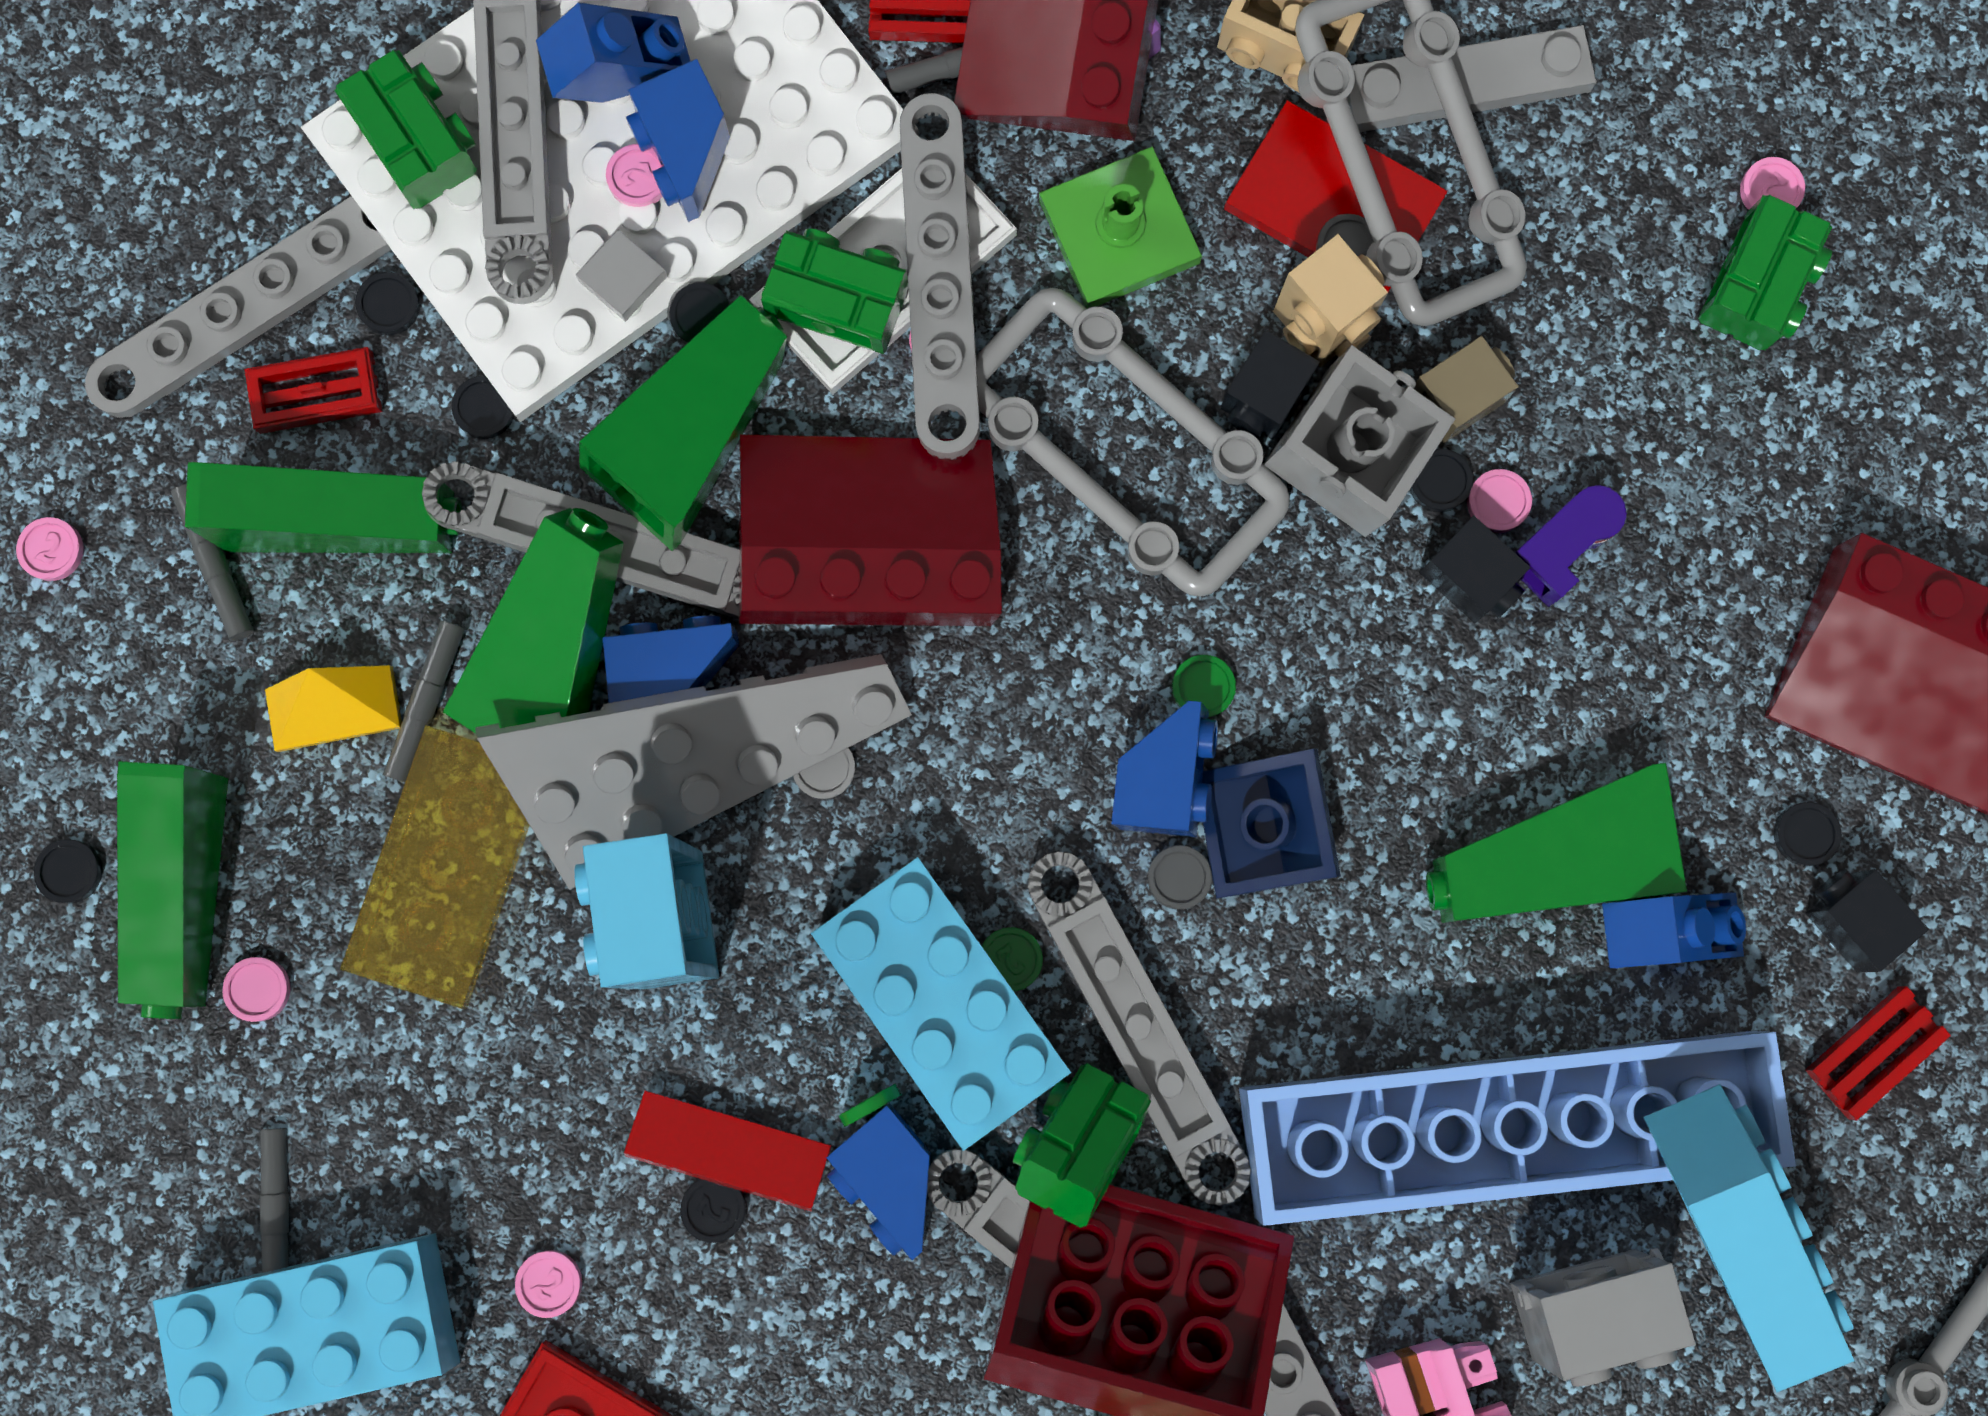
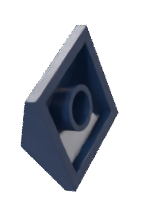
[1202,749,1341,899]

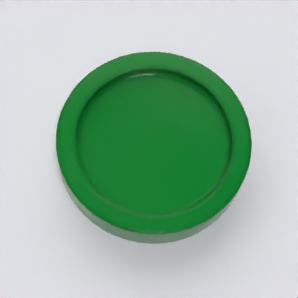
[1172,655,1236,718]
[982,927,1043,992]
[839,1084,902,1127]

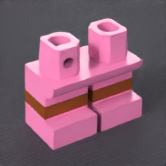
[1365,1338,1512,1416]

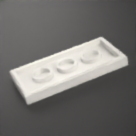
[749,168,1017,395]

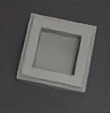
[575,229,668,322]

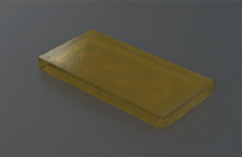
[340,725,530,1009]

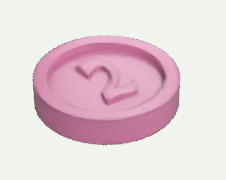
[606,144,664,207]
[1740,157,1805,210]
[1467,469,1532,533]
[16,517,84,581]
[222,957,290,1022]
[515,1250,582,1318]

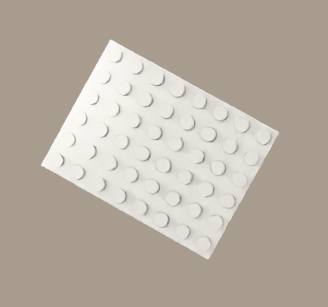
[301,0,919,422]

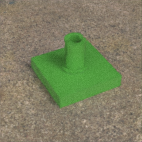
[1039,146,1202,309]

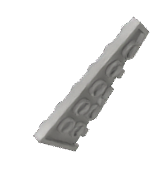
[475,654,912,890]

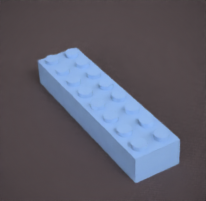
[1239,1031,1796,1226]

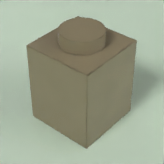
[1414,336,1519,443]

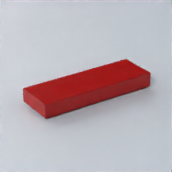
[624,1091,831,1212]

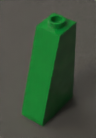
[579,295,787,551]
[185,462,463,553]
[443,508,624,734]
[117,761,229,1019]
[1426,763,1687,923]

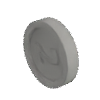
[793,748,855,799]

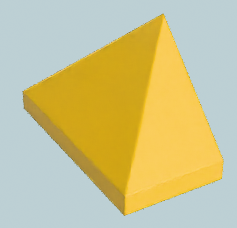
[265,665,402,752]

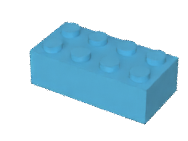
[574,833,720,989]
[810,857,1071,1151]
[1643,1084,1854,1392]
[153,1233,460,1416]

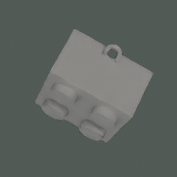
[1264,345,1455,537]
[1510,1248,1696,1387]

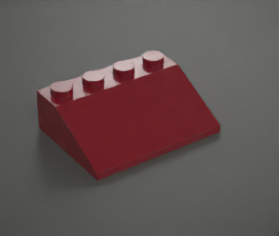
[954,0,1158,141]
[739,434,1002,626]
[1764,533,1988,815]
[984,1185,1294,1416]

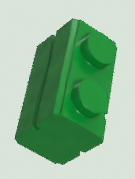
[334,50,477,210]
[1698,195,1832,350]
[761,228,908,354]
[1013,1063,1151,1228]

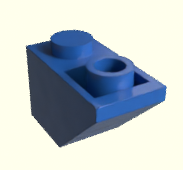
[536,2,691,103]
[626,59,730,222]
[603,616,739,703]
[1111,701,1218,837]
[1602,893,1746,969]
[826,1103,931,1260]

